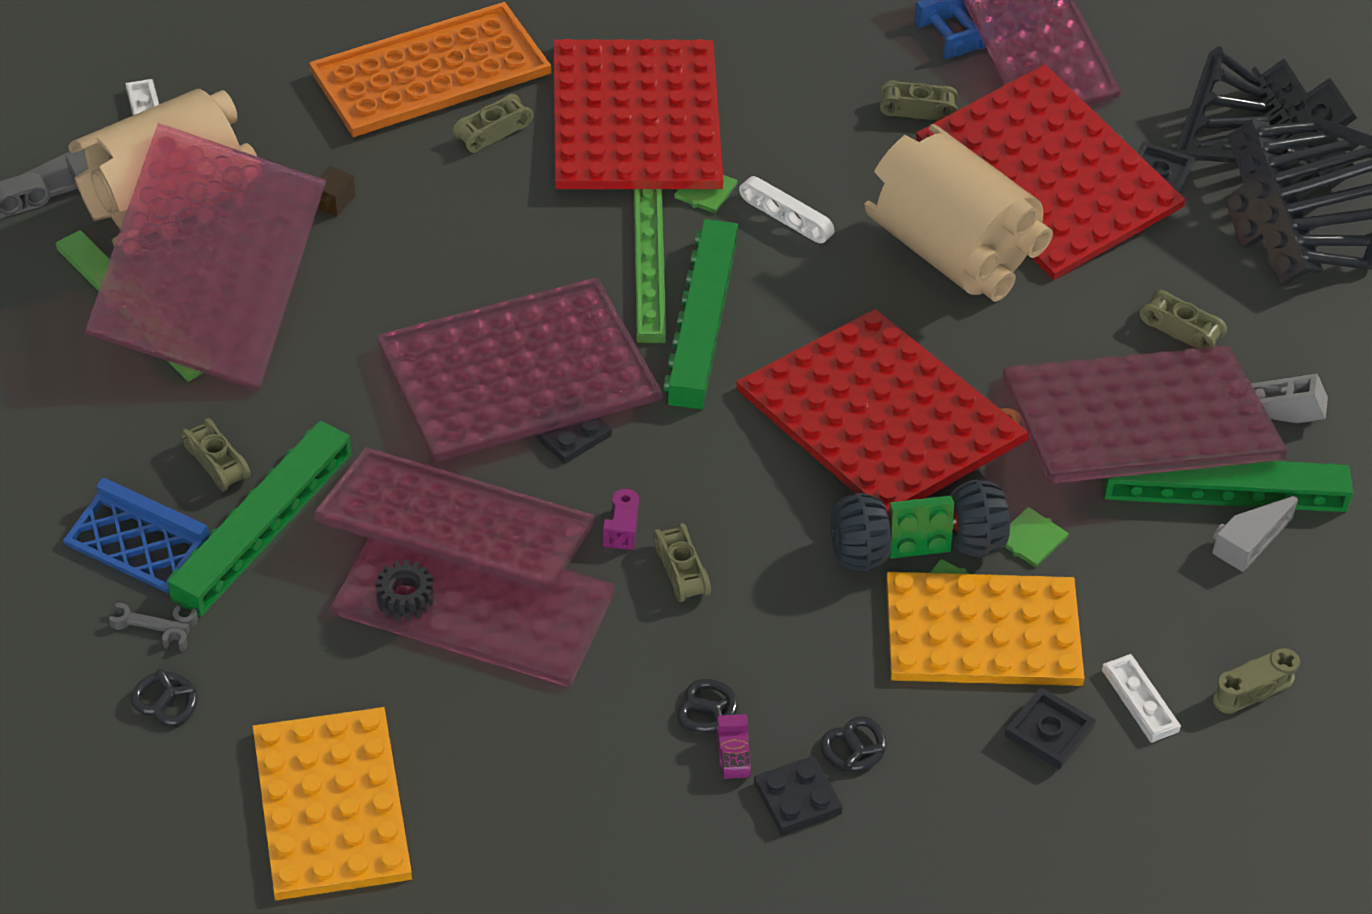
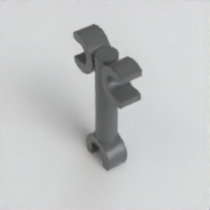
[109,603,198,652]

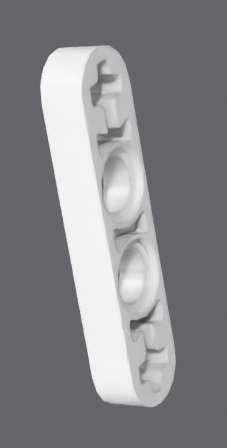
[739,176,835,243]

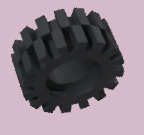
[375,560,434,621]

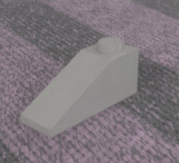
[1228,374,1328,423]
[1212,496,1298,572]

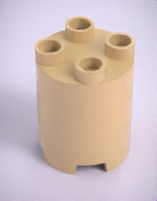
[69,89,261,248]
[864,124,1053,302]

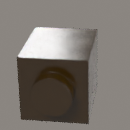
[312,166,355,216]

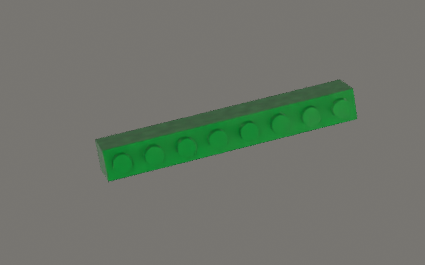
[663,219,738,410]
[168,420,352,617]
[1102,452,1353,512]

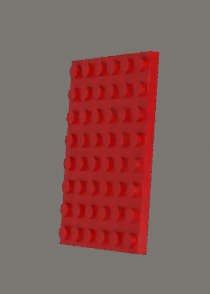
[554,39,723,189]
[916,64,1186,280]
[736,309,1028,518]

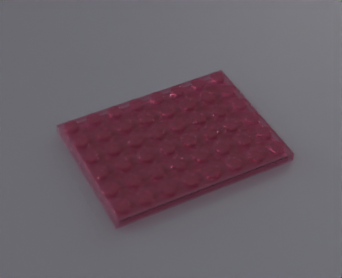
[85,123,326,390]
[377,277,662,463]
[1003,346,1287,484]

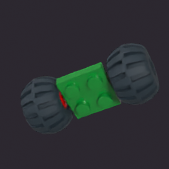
[830,480,1010,571]

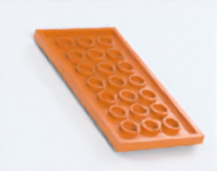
[309,2,551,137]

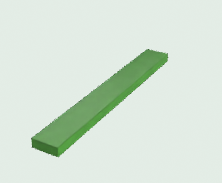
[634,189,666,343]
[56,230,213,382]

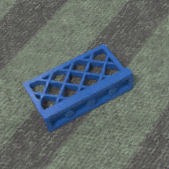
[63,477,210,594]

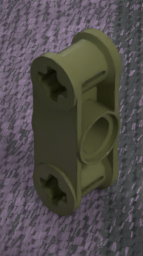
[880,80,958,121]
[453,94,534,153]
[1140,290,1227,353]
[180,418,251,492]
[652,523,711,602]
[1213,648,1300,714]

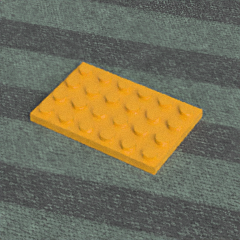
[886,572,1085,686]
[253,707,412,901]

